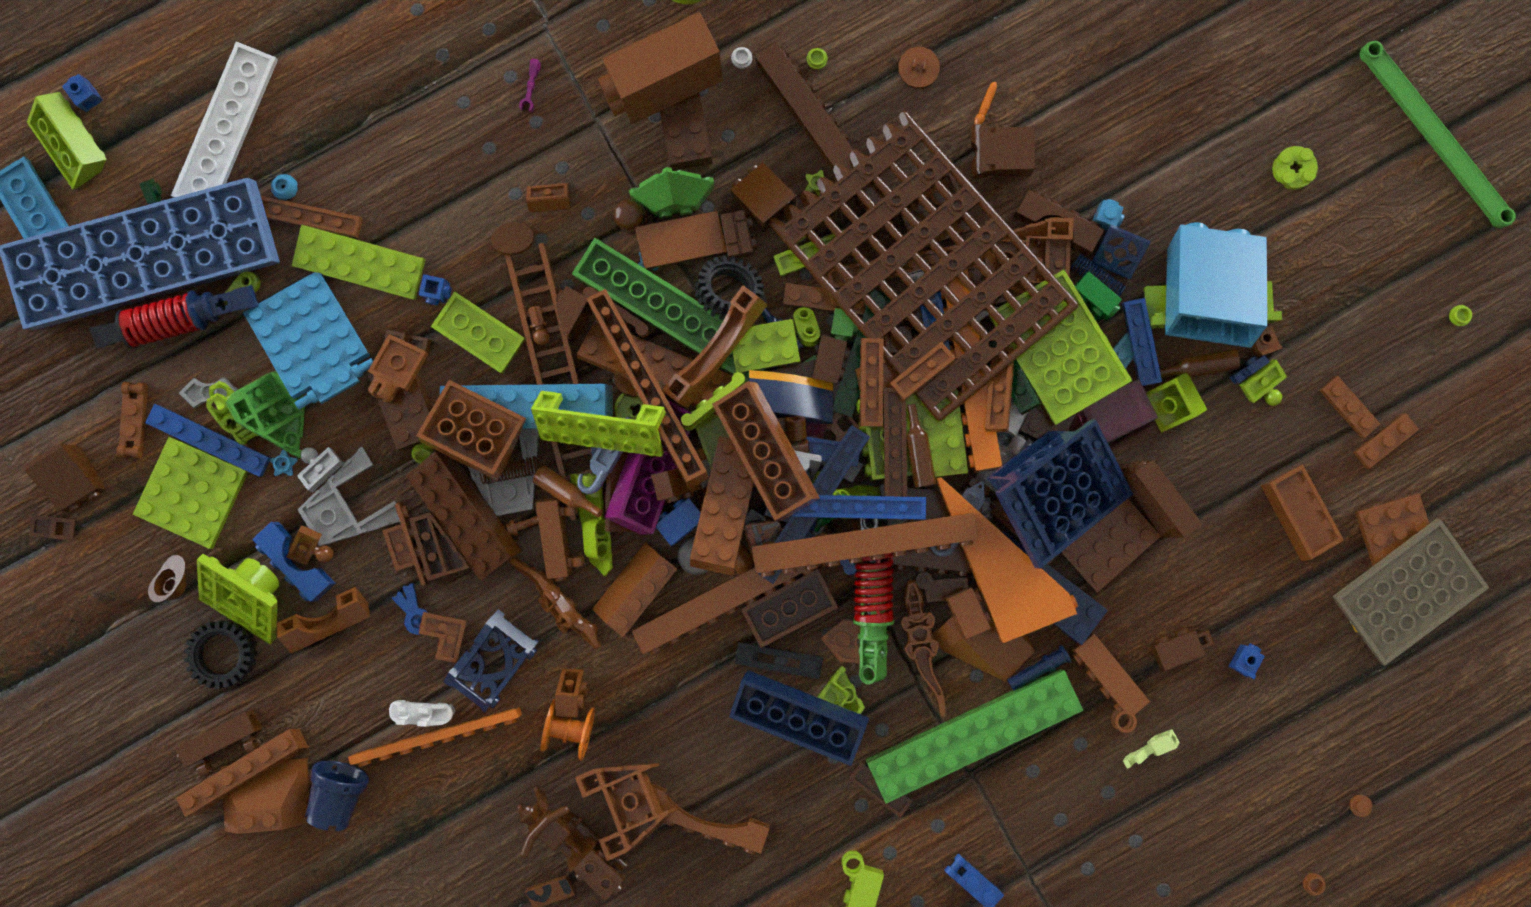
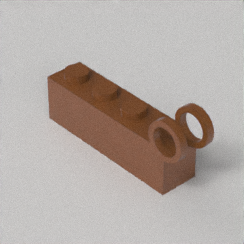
[1070,633,1150,733]

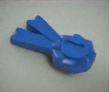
[392,583,427,635]

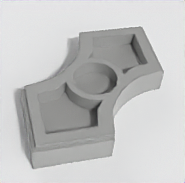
[179,377,238,408]

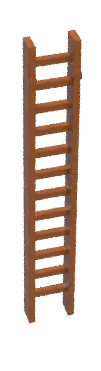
[505,243,606,521]

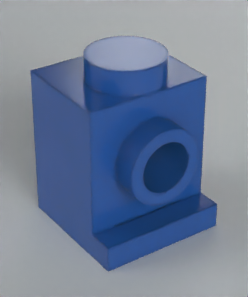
[1228,643,1265,679]

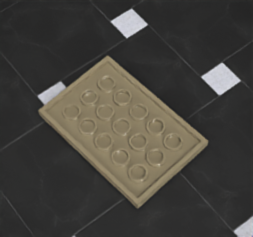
[1332,518,1489,666]

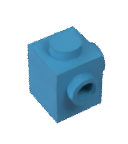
[1092,199,1124,231]

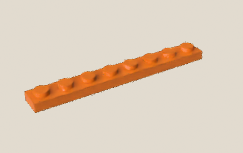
[348,707,522,767]

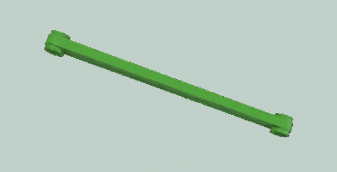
[1360,41,1516,228]

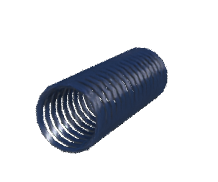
[1070,254,1126,296]

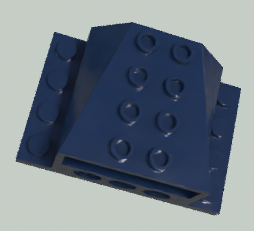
[986,420,1133,569]

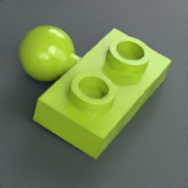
[1239,359,1287,406]

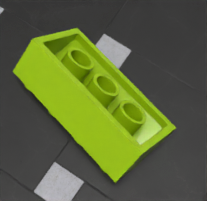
[27,92,106,189]

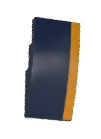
[749,370,833,424]

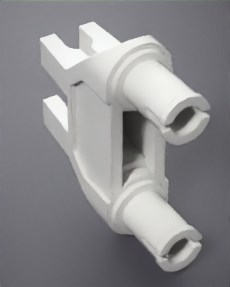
[389,700,455,727]

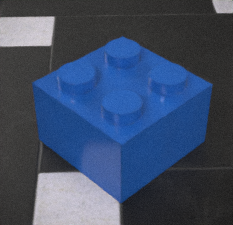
[656,498,701,546]

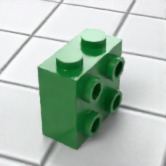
[1074,272,1122,322]

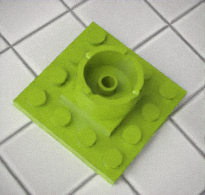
[197,554,279,645]

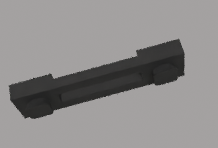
[735,642,823,679]

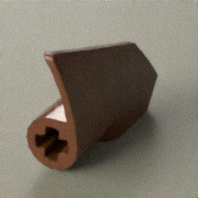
[777,416,810,453]

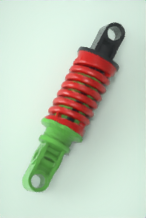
[853,518,894,684]

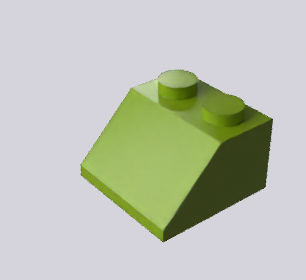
[1142,373,1207,433]

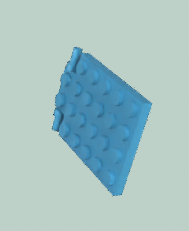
[243,272,373,409]

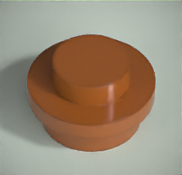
[1349,795,1373,817]
[1303,873,1326,896]

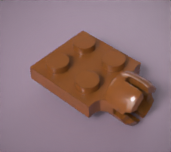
[368,334,428,403]

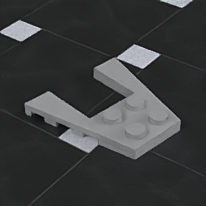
[468,429,539,516]
[298,447,400,546]

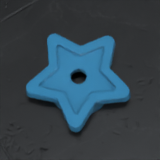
[270,450,298,476]

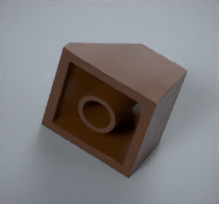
[556,286,592,343]

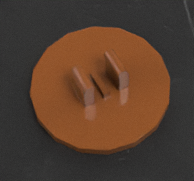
[898,47,940,88]

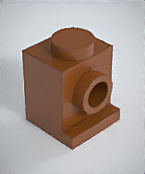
[1252,325,1282,357]

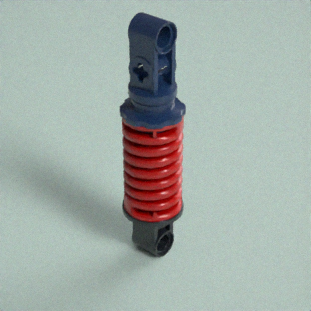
[89,285,259,349]

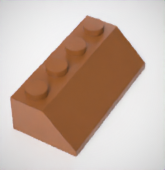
[592,542,679,637]

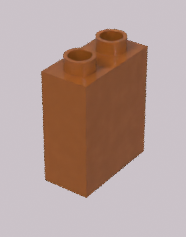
[598,12,723,125]

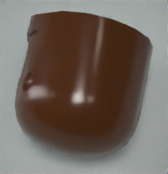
[613,199,649,234]

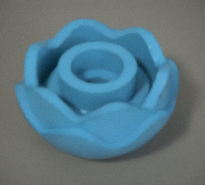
[271,174,298,201]

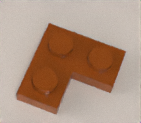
[418,612,466,663]

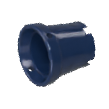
[305,761,369,831]

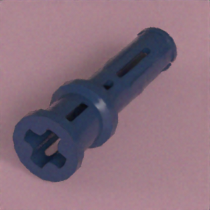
[1007,645,1072,691]

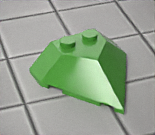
[629,167,715,219]
[226,371,305,458]

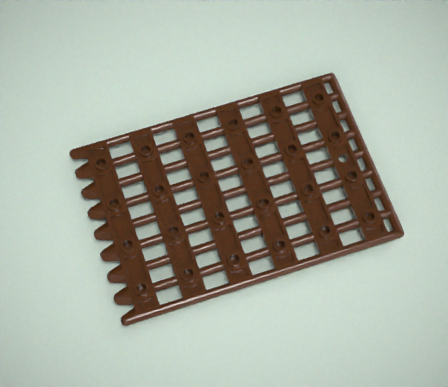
[768,111,1079,421]

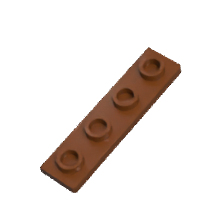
[382,502,428,586]

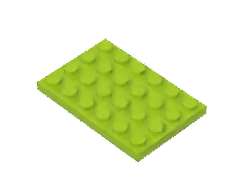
[988,270,1132,425]

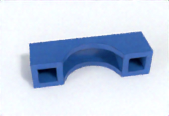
[252,522,336,602]

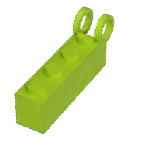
[842,850,884,907]

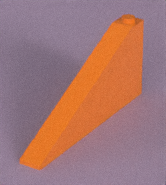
[936,477,1078,643]

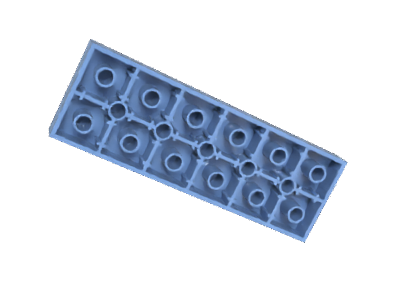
[0,178,280,330]

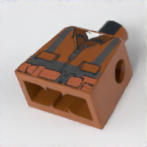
[744,520,784,563]

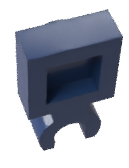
[1230,355,1269,385]

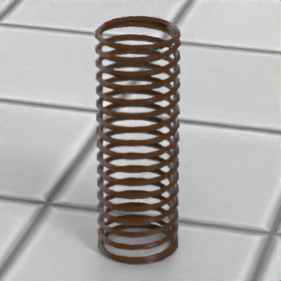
[479,455,539,485]

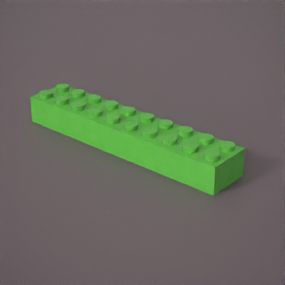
[572,238,767,382]
[865,669,1084,803]

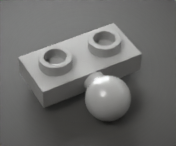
[297,447,344,493]

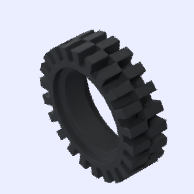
[695,256,764,320]
[184,620,257,689]

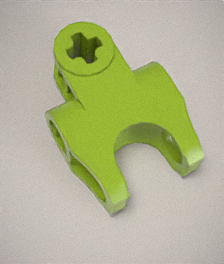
[206,381,259,445]

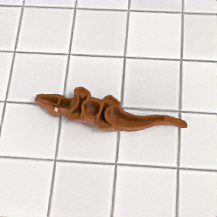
[509,557,601,649]
[901,580,946,717]

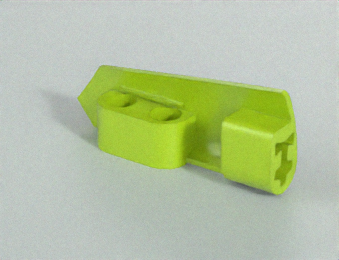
[570,473,613,576]

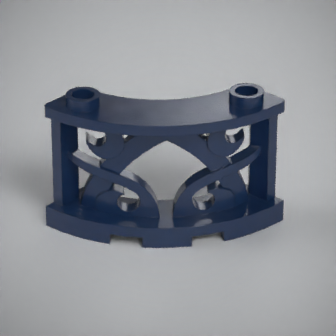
[443,609,539,713]

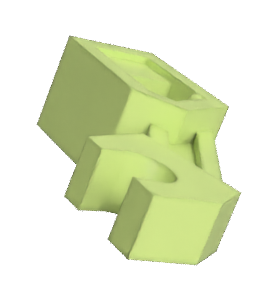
[1123,729,1180,768]

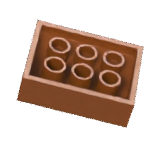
[416,380,526,481]

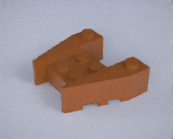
[575,763,677,861]

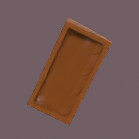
[1260,464,1344,561]

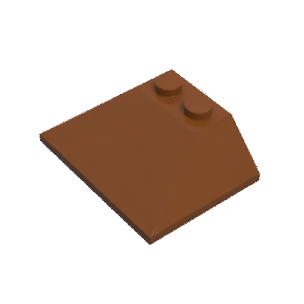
[221,758,310,834]

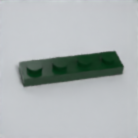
[989,341,1041,415]

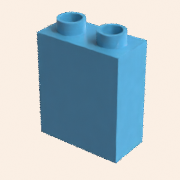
[1165,222,1267,348]

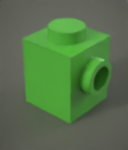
[830,308,858,341]

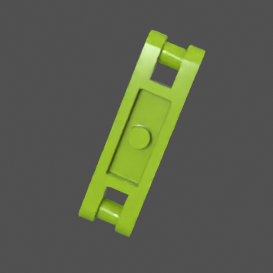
[681,372,745,431]

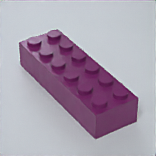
[604,400,692,535]

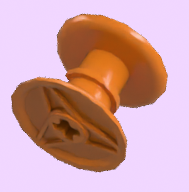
[540,698,595,761]

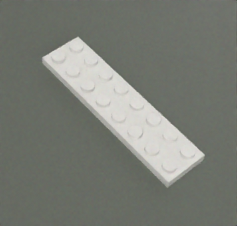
[171,42,278,198]

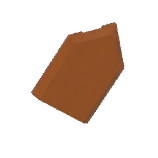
[821,619,881,664]

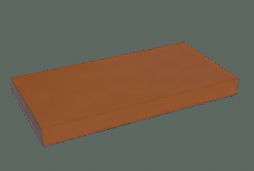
[635,211,727,270]

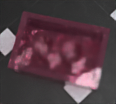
[1078,379,1158,442]

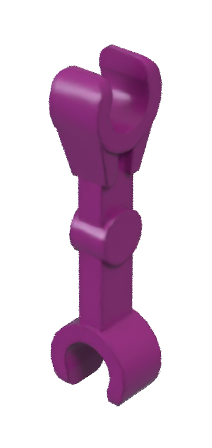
[519,58,541,113]

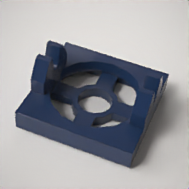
[1092,224,1150,280]

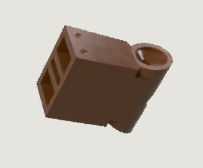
[971,124,1035,179]

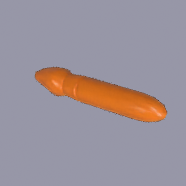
[974,82,997,125]

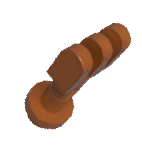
[506,509,539,537]

